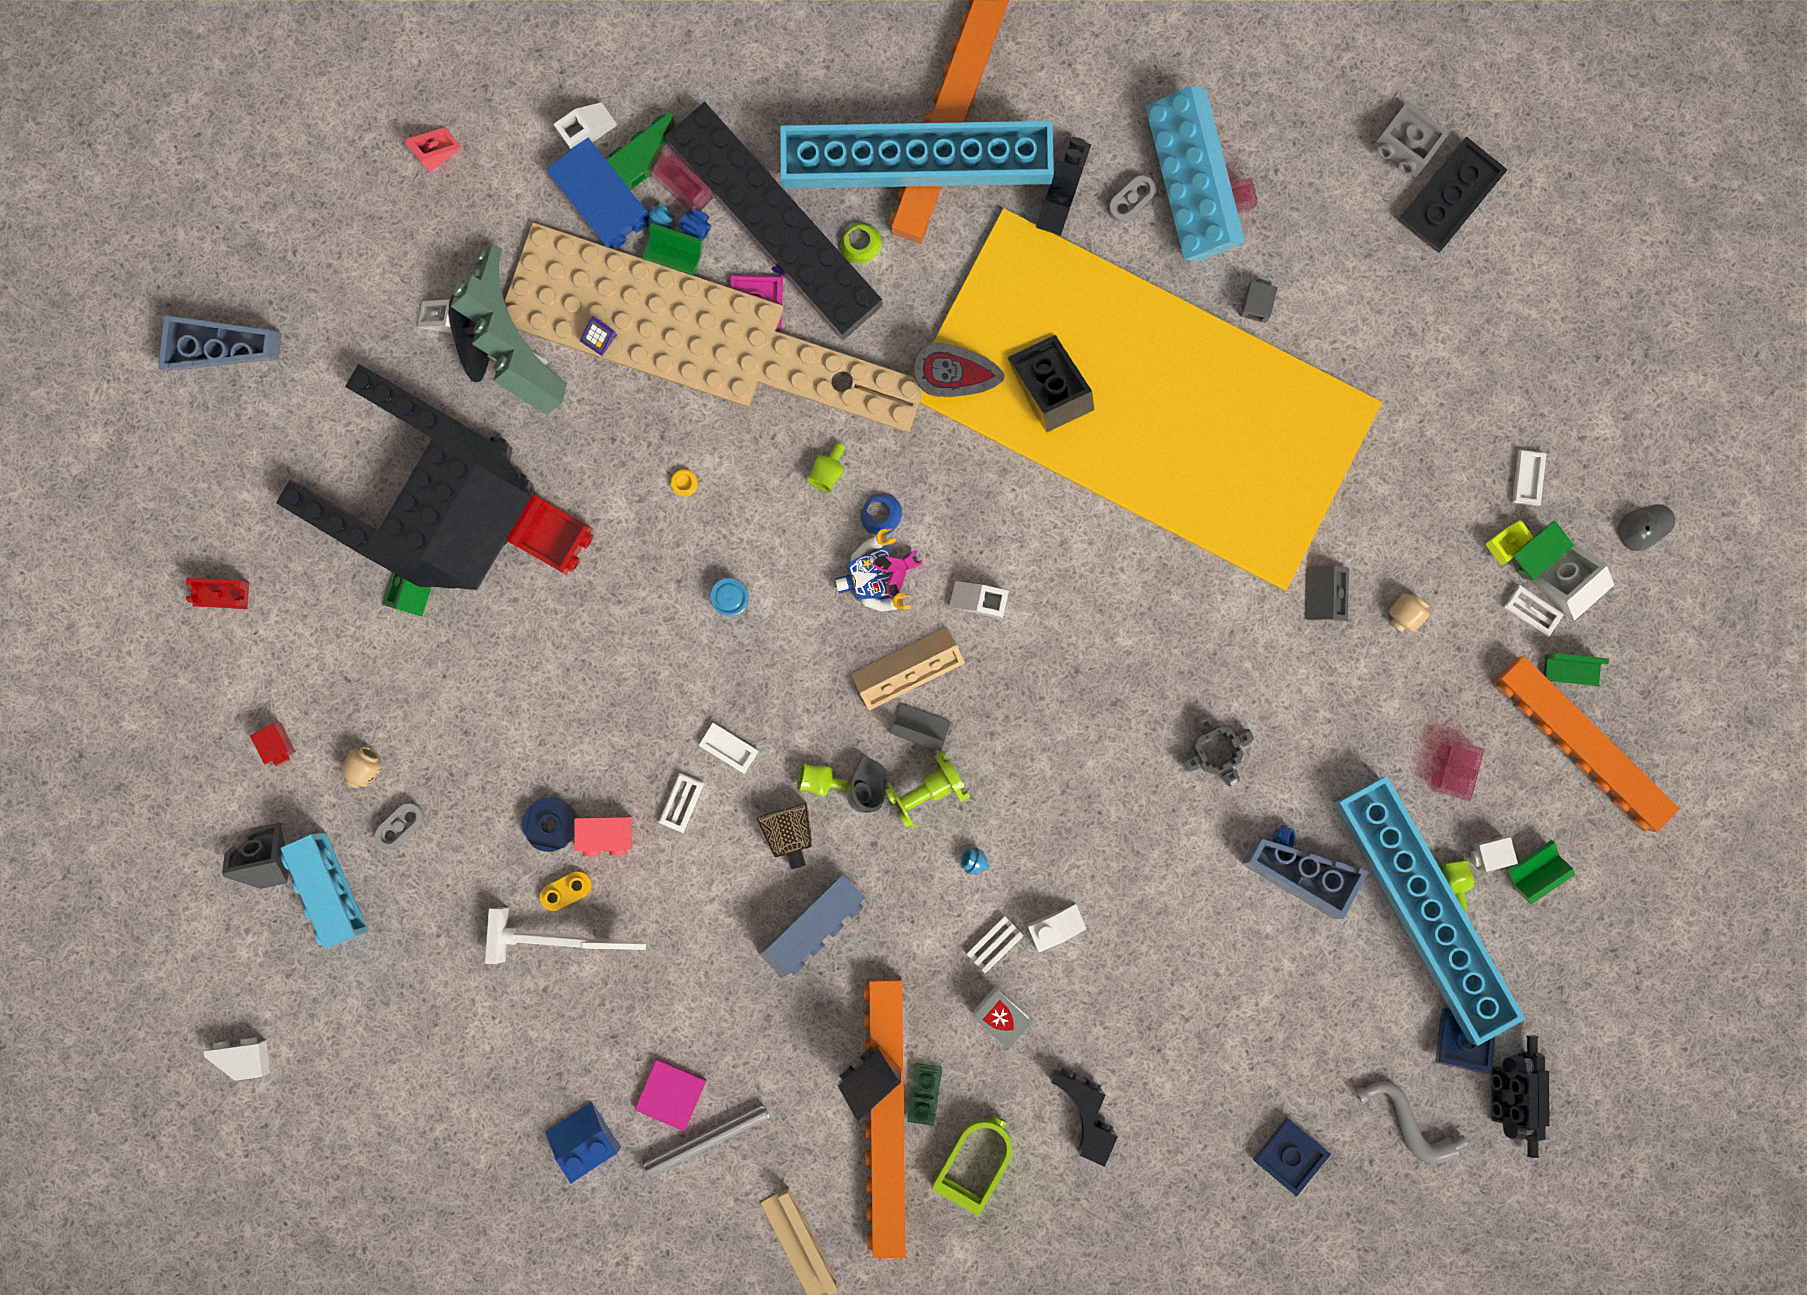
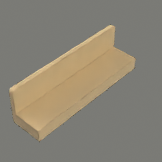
[851,627,965,711]
[761,1187,839,1295]

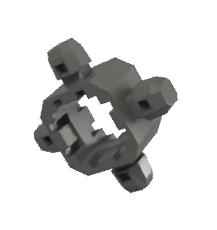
[1181,714,1254,787]

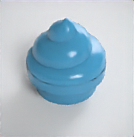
[647,203,674,230]
[960,848,989,875]

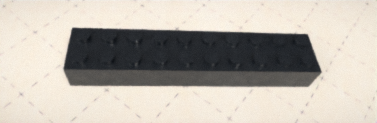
[665,101,883,340]

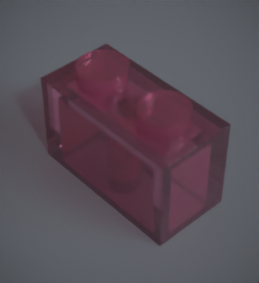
[653,153,713,213]
[1431,740,1484,801]

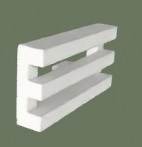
[1503,585,1564,637]
[658,773,704,833]
[966,916,1024,974]

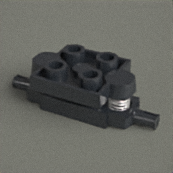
[1491,1035,1550,1158]

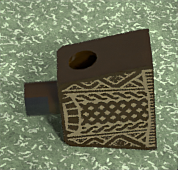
[757,803,812,870]

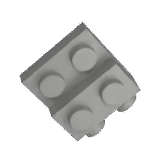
[1373,102,1449,178]

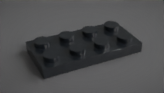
[1398,136,1508,253]

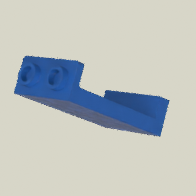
[546,137,649,249]

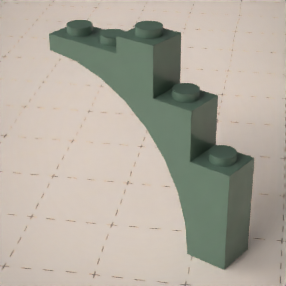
[451,243,567,415]

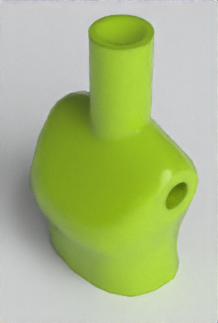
[806,442,846,493]
[797,763,848,796]
[1441,860,1474,911]

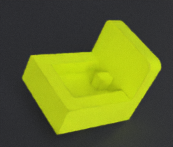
[1485,520,1533,565]

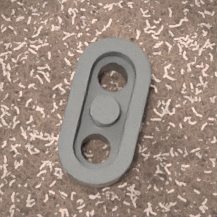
[1109,176,1156,222]
[375,803,424,849]

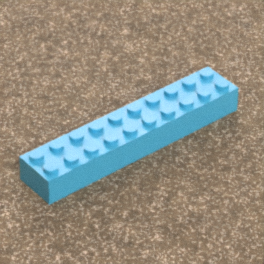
[780,121,1054,189]
[1334,776,1525,1046]

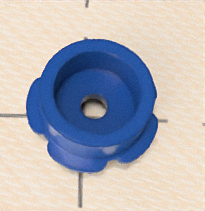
[1273,824,1295,848]

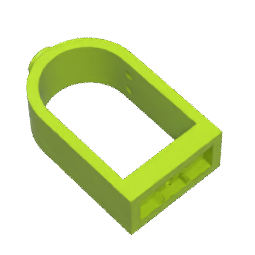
[931,1114,1012,1217]

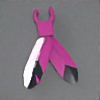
[873,550,922,597]

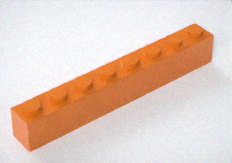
[1494,656,1680,832]

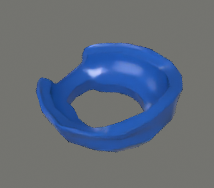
[860,493,902,535]

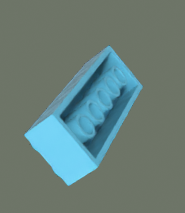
[1145,86,1245,261]

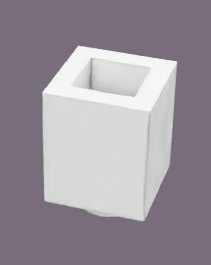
[1471,836,1518,872]

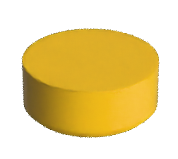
[670,469,698,497]

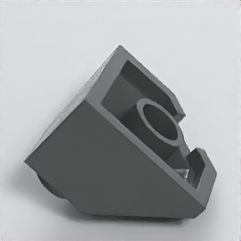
[222,823,289,889]

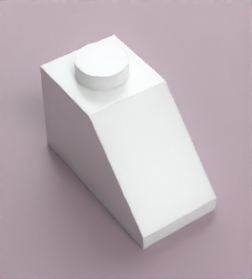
[1026,904,1086,952]

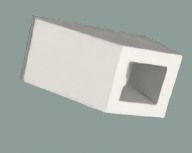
[554,102,617,150]
[949,581,1009,619]
[204,1037,270,1081]

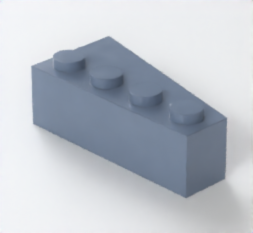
[158,315,282,371]
[1242,839,1369,919]

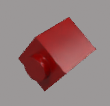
[250,723,296,767]

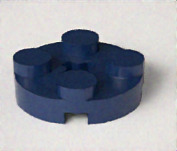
[522,797,577,852]

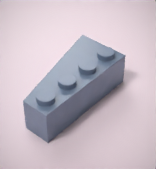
[759,875,865,978]

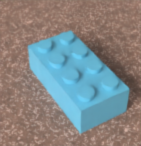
[281,832,368,949]

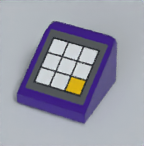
[580,316,617,356]

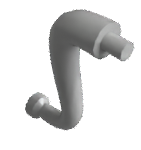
[1355,1081,1469,1164]

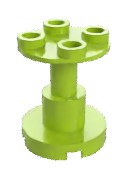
[885,750,971,830]

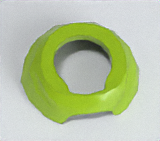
[840,223,882,264]

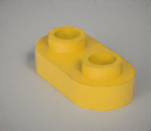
[540,871,592,911]

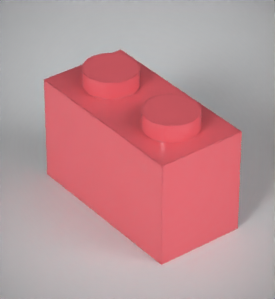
[575,817,633,856]

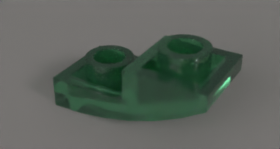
[907,1063,942,1126]

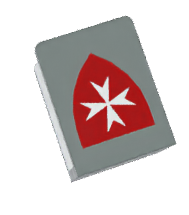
[972,987,1031,1048]

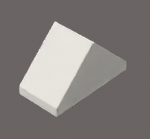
[417,299,452,334]

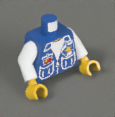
[835,528,911,612]

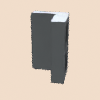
[1306,565,1349,621]
[890,704,950,752]

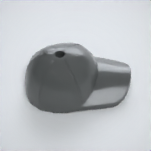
[1618,505,1675,551]
[846,757,886,813]

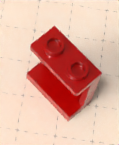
[507,495,594,575]

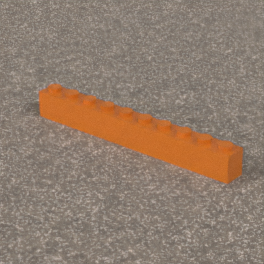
[888,0,1010,244]
[864,978,906,1259]

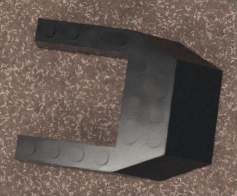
[276,363,532,590]

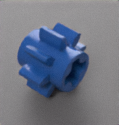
[678,208,712,241]

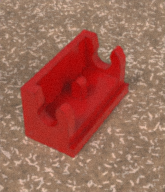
[186,578,249,609]

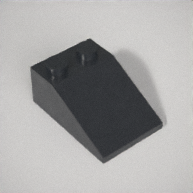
[1008,335,1094,433]
[838,1045,901,1121]

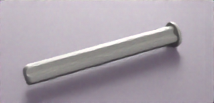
[640,1104,769,1181]

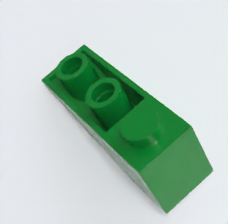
[607,112,675,191]

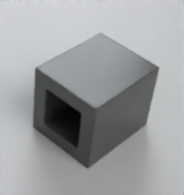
[1240,279,1278,323]

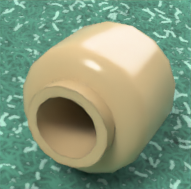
[1389,592,1430,632]
[340,746,382,788]

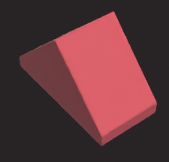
[405,127,461,173]

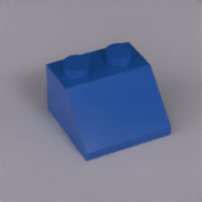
[546,1102,621,1184]

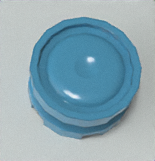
[710,578,749,617]

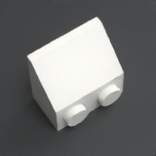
[1532,544,1614,620]

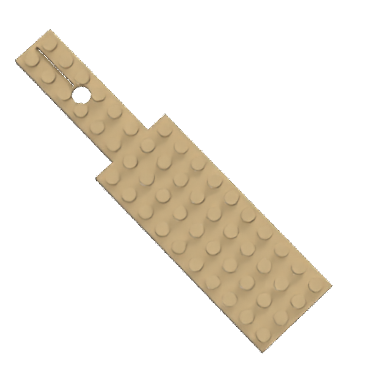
[505,223,924,434]

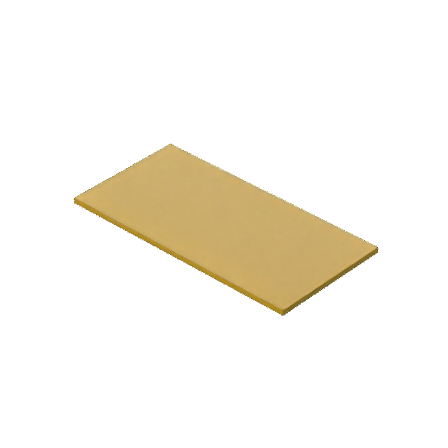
[920,208,1382,591]

